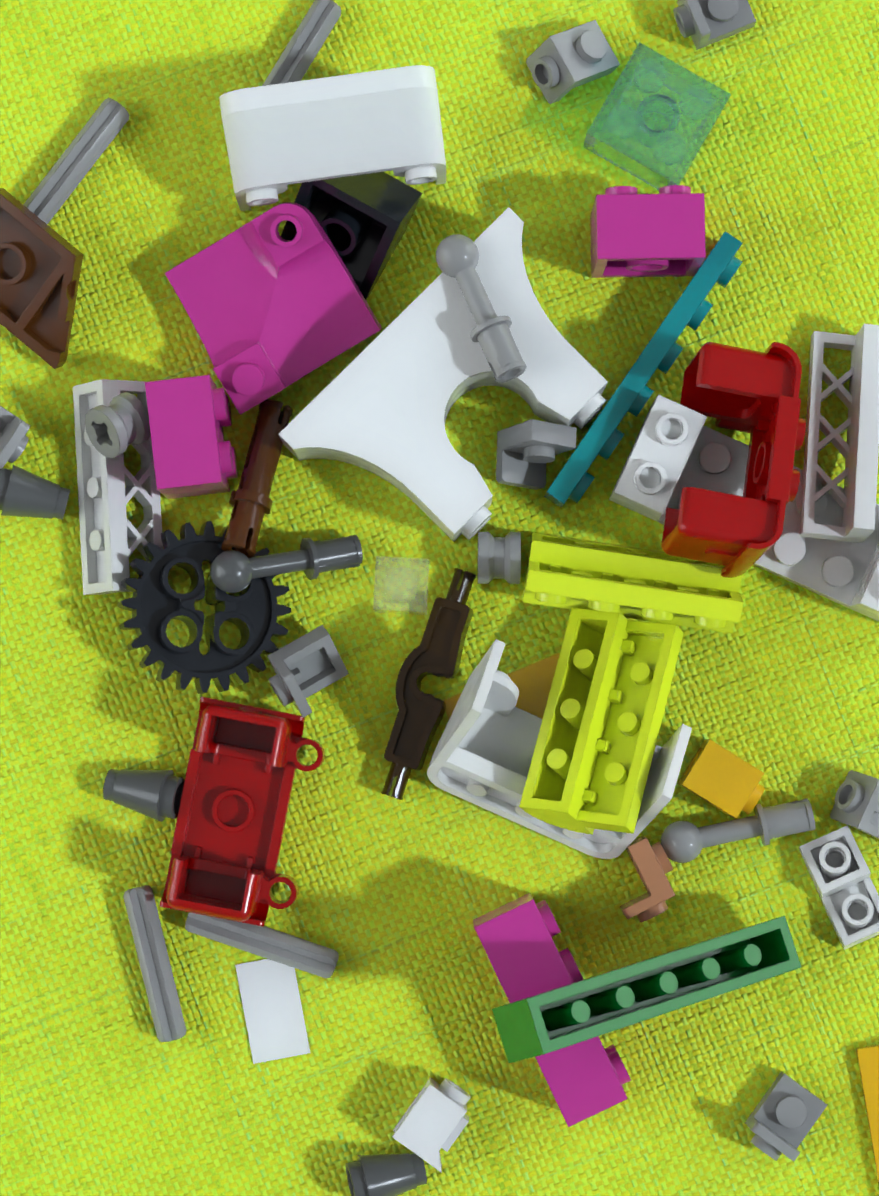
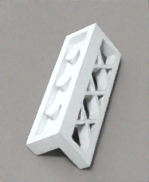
[799,324,879,543]
[73,379,163,595]

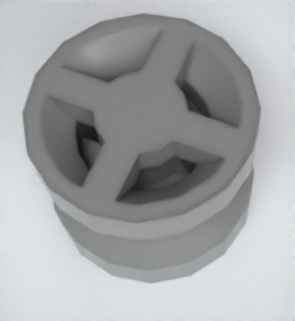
[84,392,151,458]
[477,532,521,584]

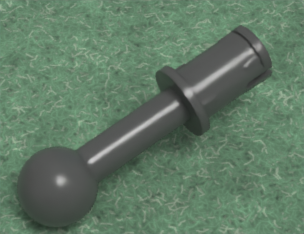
[210,535,363,593]

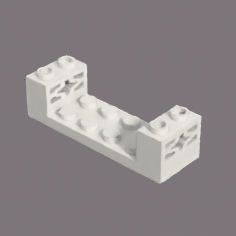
[609,395,879,622]

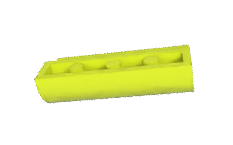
[523,532,743,634]
[519,608,684,835]

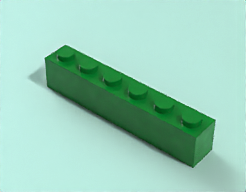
[492,916,801,1063]

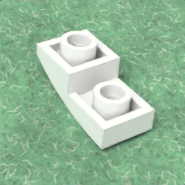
[799,825,879,950]

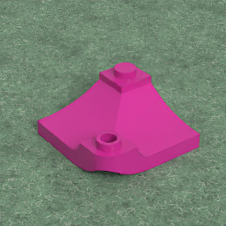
[165,202,382,415]

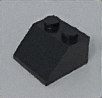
[281,172,422,300]

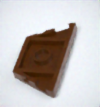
[0,188,83,369]

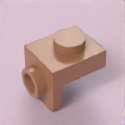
[620,836,675,922]

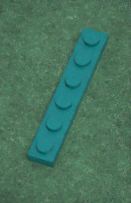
[544,231,742,508]

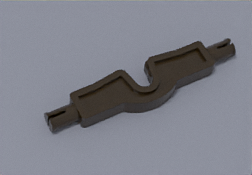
[381,568,476,800]

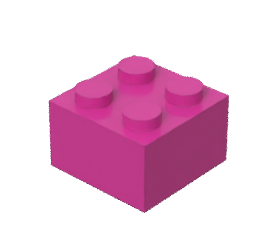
[590,185,706,278]
[145,375,238,499]

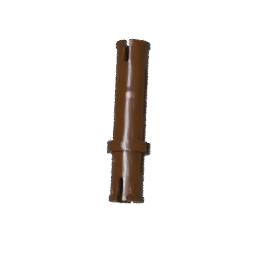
[221,399,293,558]

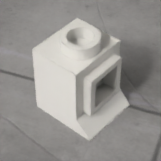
[392,1078,471,1173]

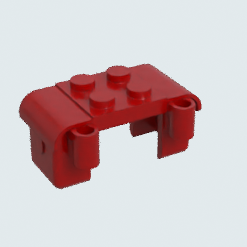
[661,342,806,578]
[159,697,325,926]

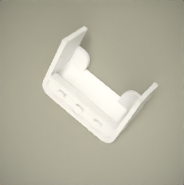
[219,65,446,211]
[427,639,692,859]

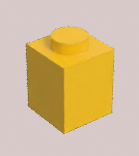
[677,739,765,819]

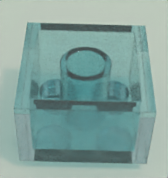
[583,42,731,190]

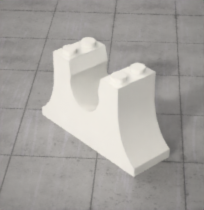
[279,207,608,542]

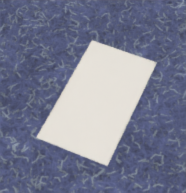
[235,959,310,1064]

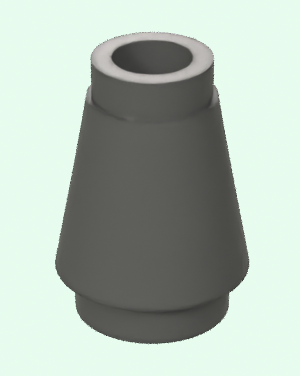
[0,465,70,520]
[103,769,185,822]
[346,1153,427,1196]

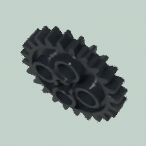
[117,521,291,694]

